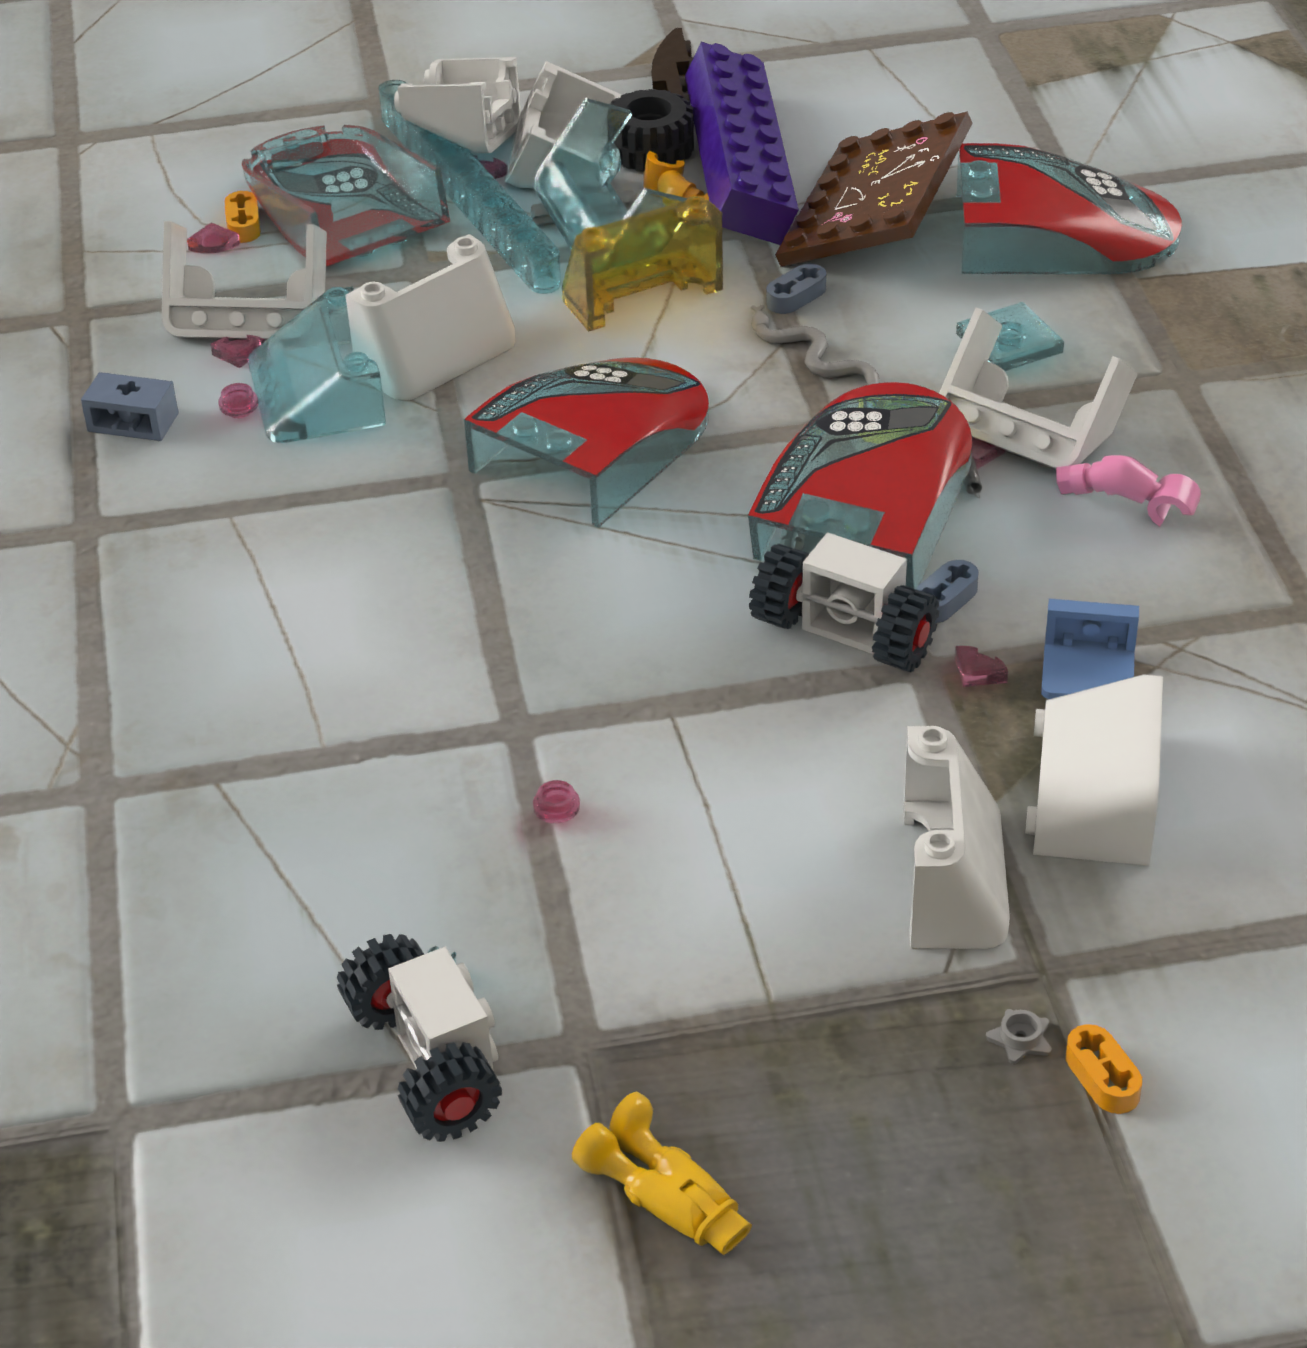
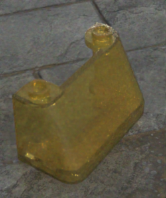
[562,196,723,332]

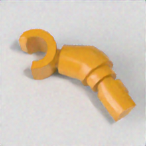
[643,151,713,223]

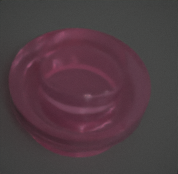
[218,383,258,418]
[533,780,580,823]

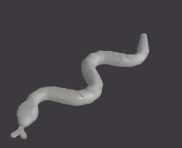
[751,305,880,385]

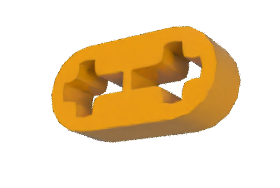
[224,191,261,243]
[1066,1024,1142,1114]

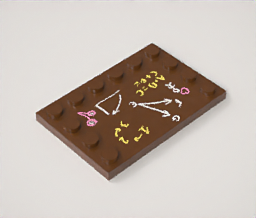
[775,111,973,267]

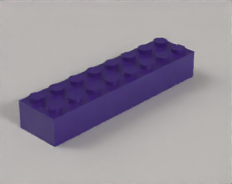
[685,41,799,245]

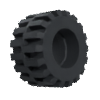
[605,89,694,172]

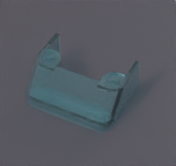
[534,98,691,273]

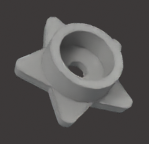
[986,1009,1052,1064]

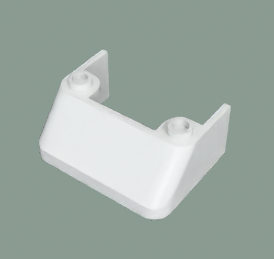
[162,221,327,341]
[934,307,1138,469]

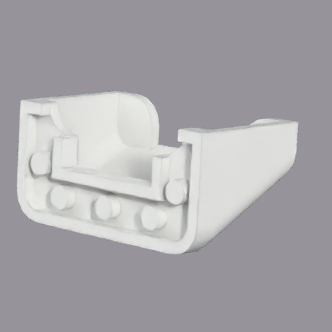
[394,57,521,153]
[505,61,621,189]
[346,234,516,401]
[1025,674,1163,866]
[903,726,1010,949]

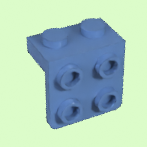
[1041,599,1139,699]

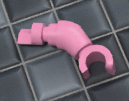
[1056,455,1201,527]

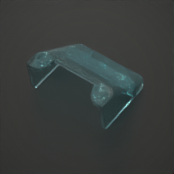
[248,286,386,443]

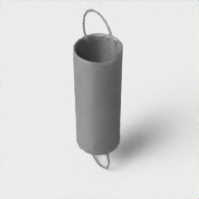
[960,456,982,498]

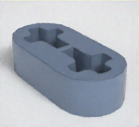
[766,264,827,314]
[916,560,979,623]

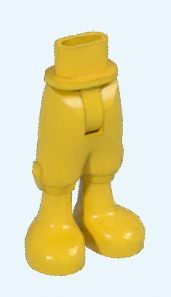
[572,1091,752,1255]

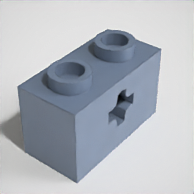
[81,372,179,441]

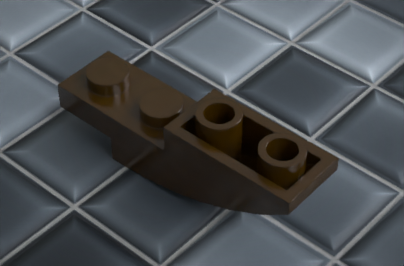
[651,28,694,102]

